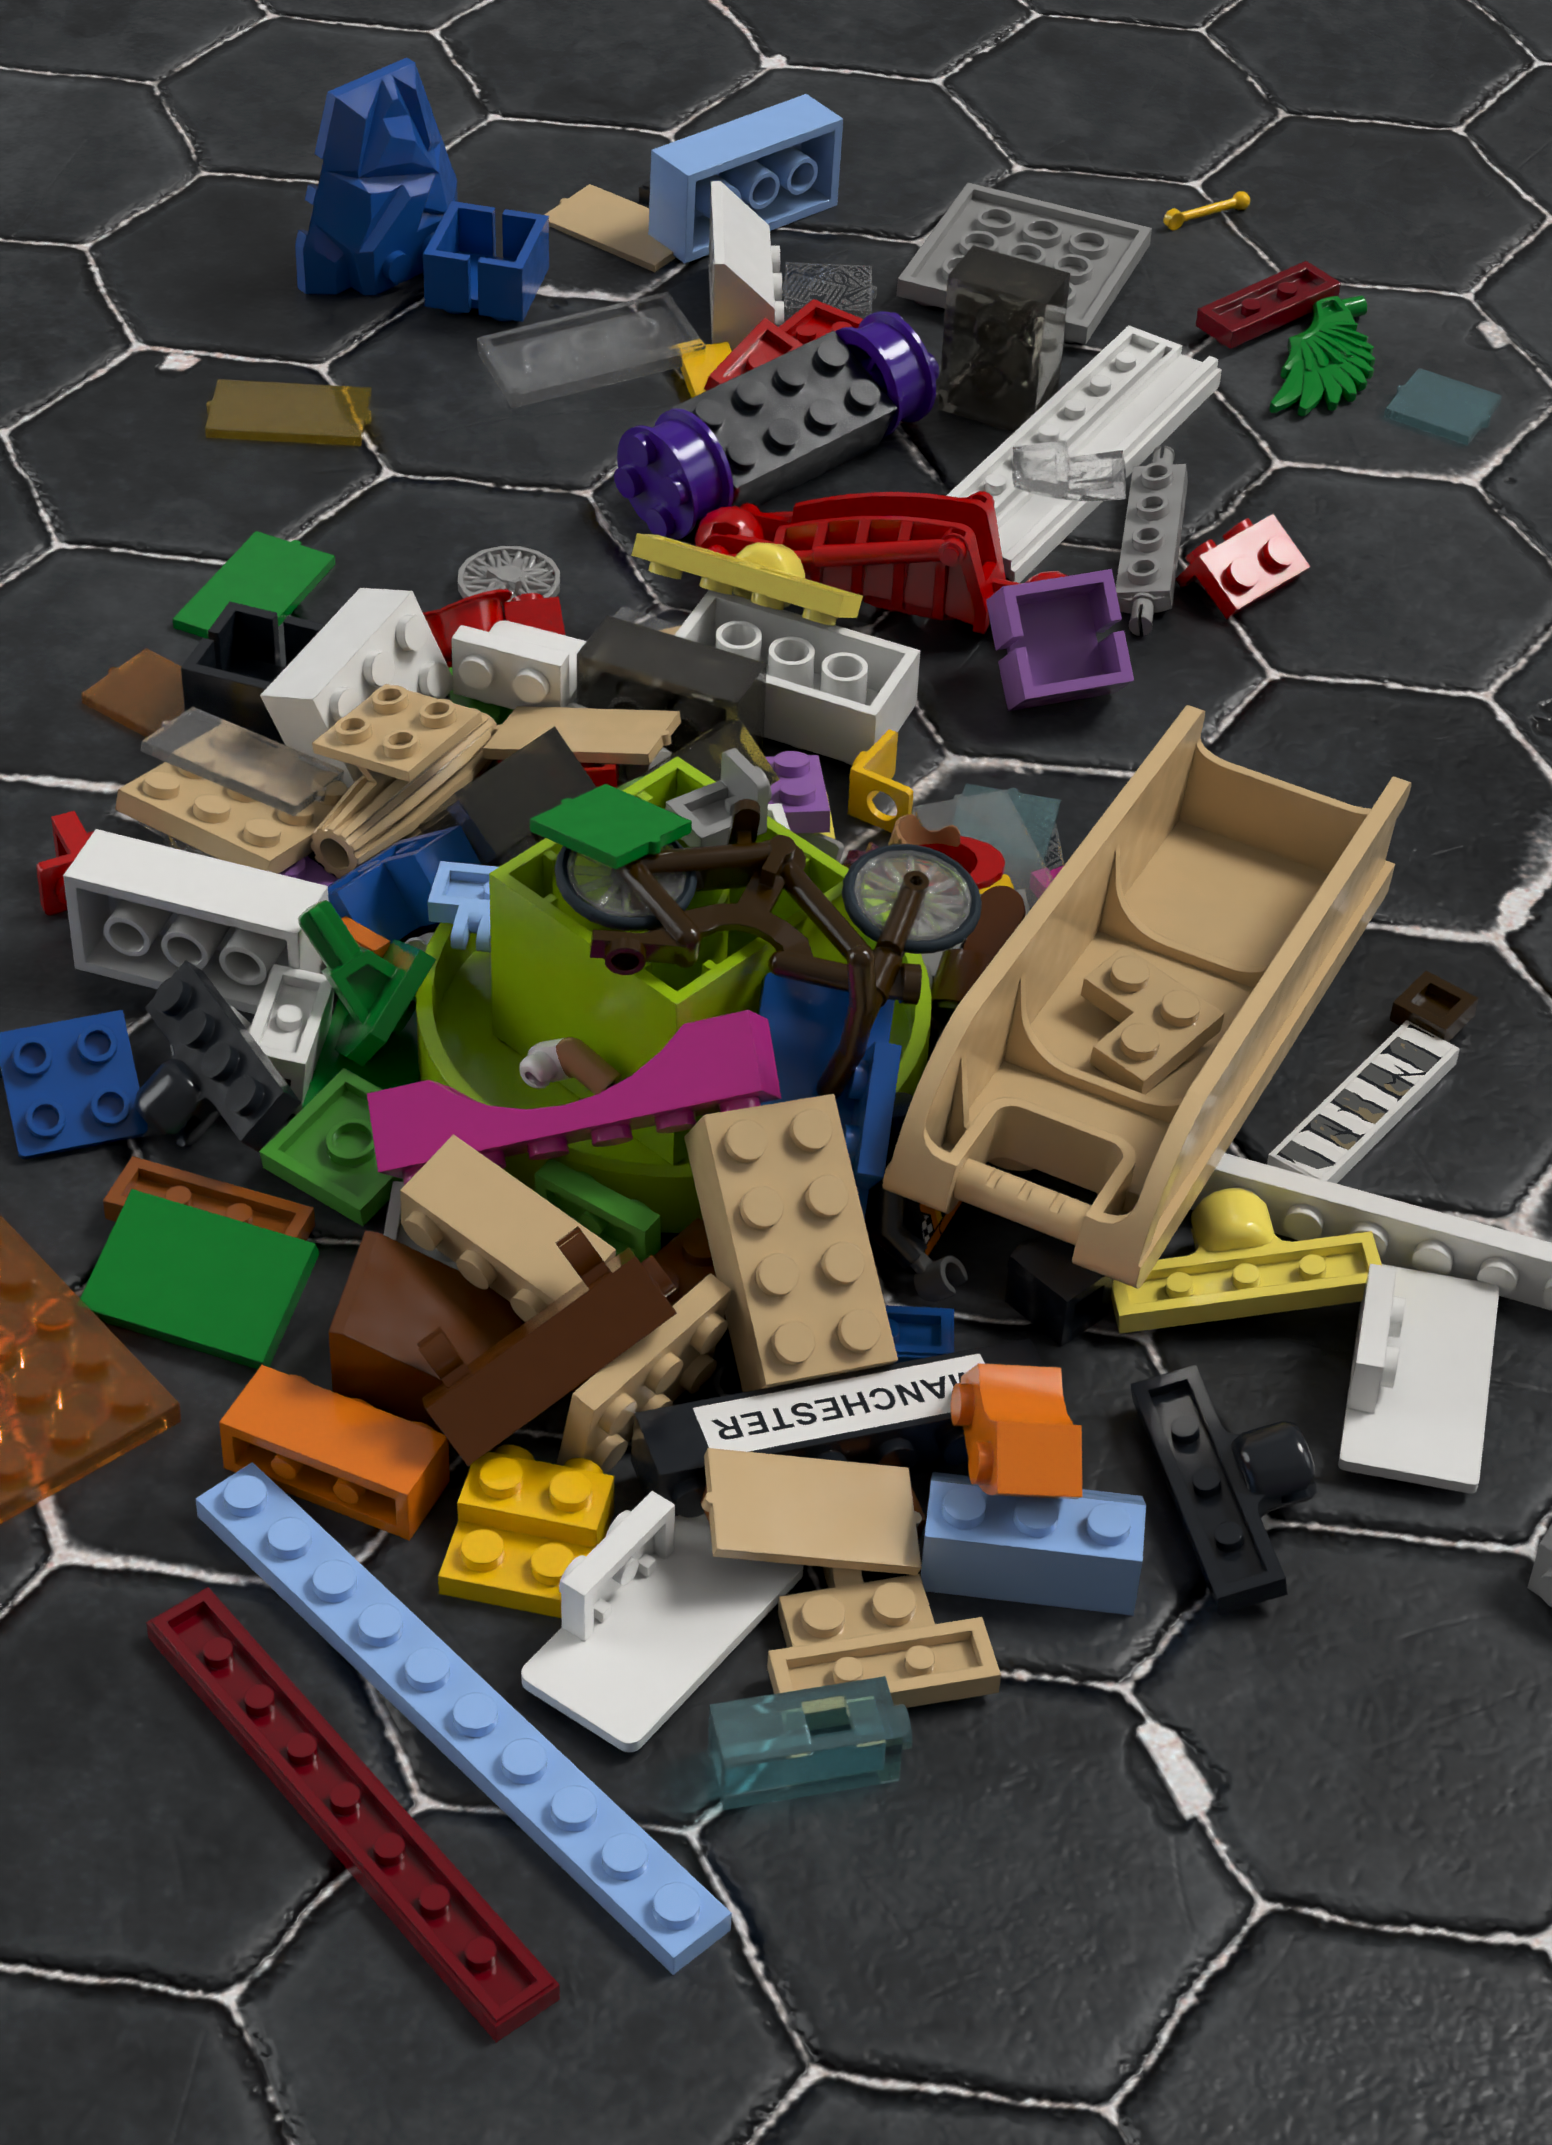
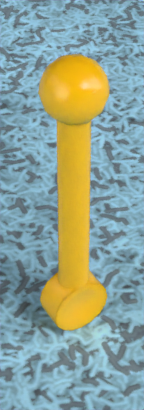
[1163,191,1250,230]

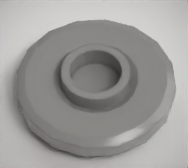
[458,546,560,602]

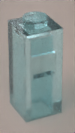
[708,1676,912,1810]

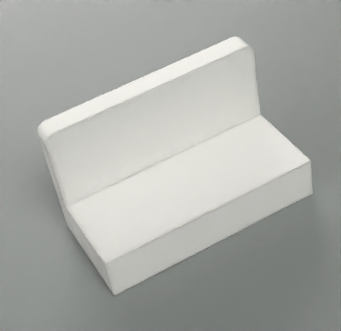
[249,964,334,1115]

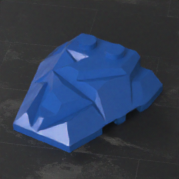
[295,57,458,295]

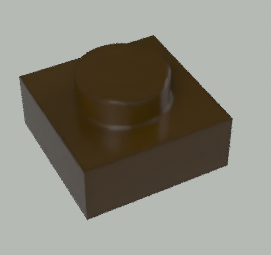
[1390,971,1479,1042]

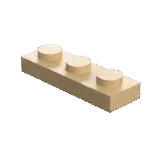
[767,1617,1001,1728]

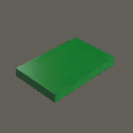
[77,1189,320,1369]

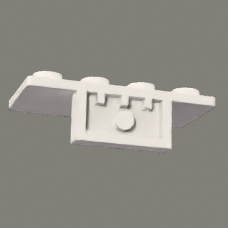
[1338,1264,1499,1494]

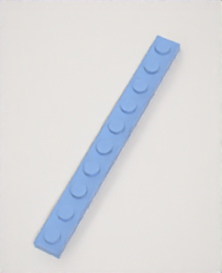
[195,1462,732,1975]

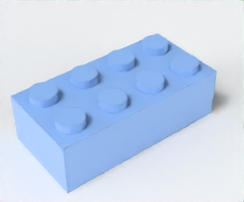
[648,94,843,264]

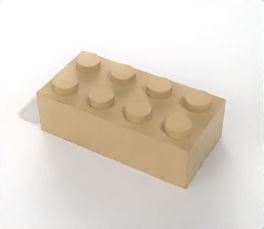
[684,1094,898,1392]

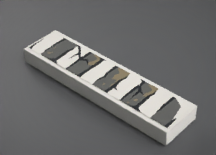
[1267,1020,1460,1184]

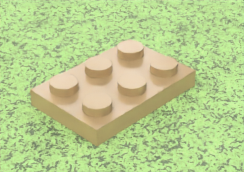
[556,1273,732,1474]

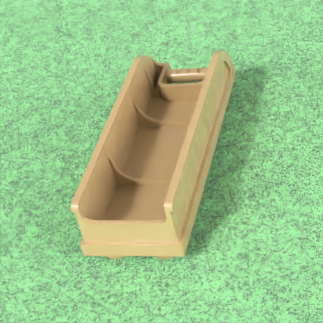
[882,705,1412,1289]

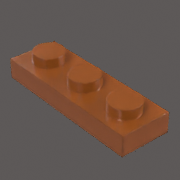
[103,1156,315,1241]

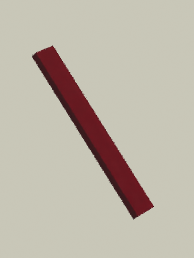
[146,1587,560,2042]

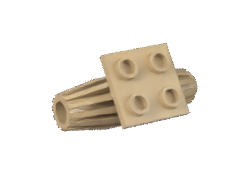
[310,684,497,879]

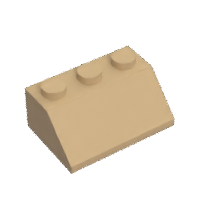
[400,1134,616,1322]

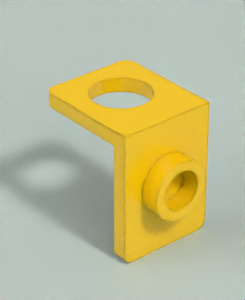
[848,729,913,833]

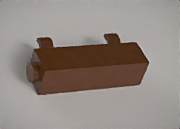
[417,1226,677,1466]

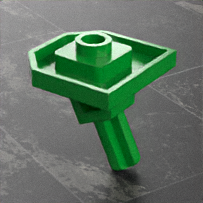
[298,900,436,1066]

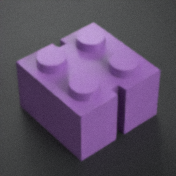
[986,569,1134,711]

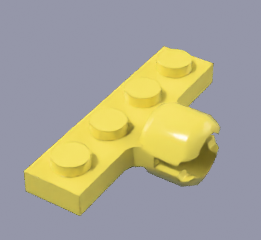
[631,533,863,626]
[1111,1188,1382,1334]

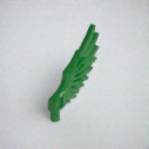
[1269,295,1376,416]

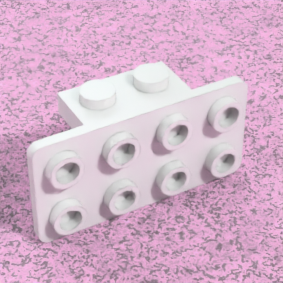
[521,1491,803,1752]

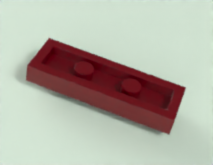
[1196,261,1341,349]

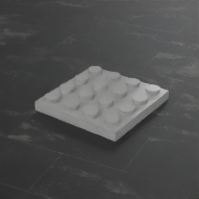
[896,183,1152,345]

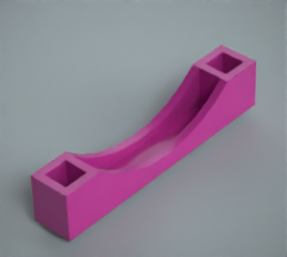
[367,1010,781,1186]

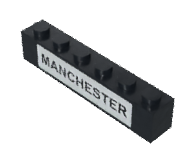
[631,1338,1045,1518]

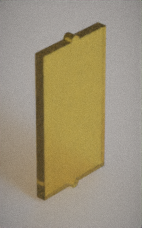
[205,379,372,446]

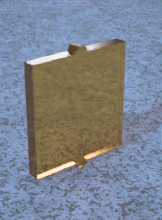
[81,648,186,743]

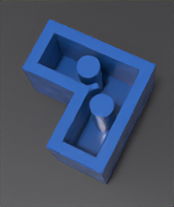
[328,825,481,944]

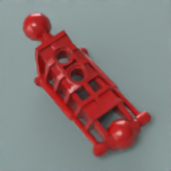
[695,491,1068,634]

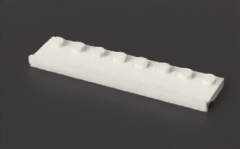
[946,326,1222,583]

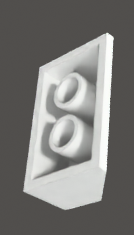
[708,181,784,351]

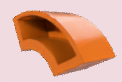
[950,1363,1082,1499]

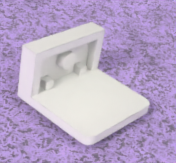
[452,621,601,709]

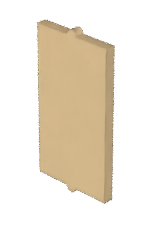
[545,184,676,272]
[483,706,681,765]
[701,1448,922,1575]

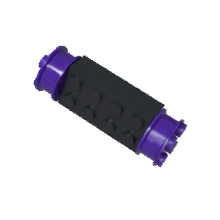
[614,311,939,540]

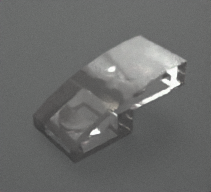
[1012,440,1126,501]

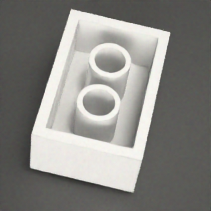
[260,588,453,788]

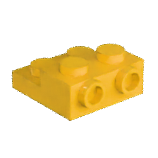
[438,1445,614,1618]

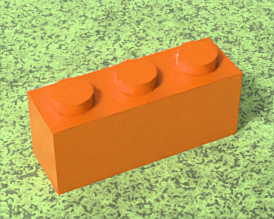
[219,1365,450,1541]

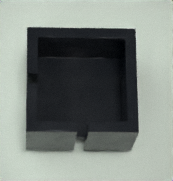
[181,601,326,748]

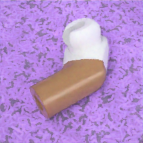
[519,1037,622,1095]

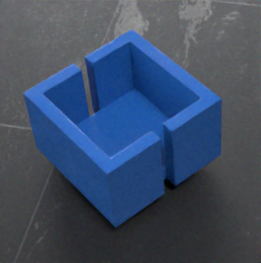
[423,201,549,322]

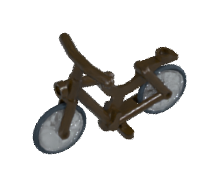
[555,799,982,1100]

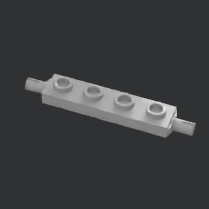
[1116,446,1188,636]

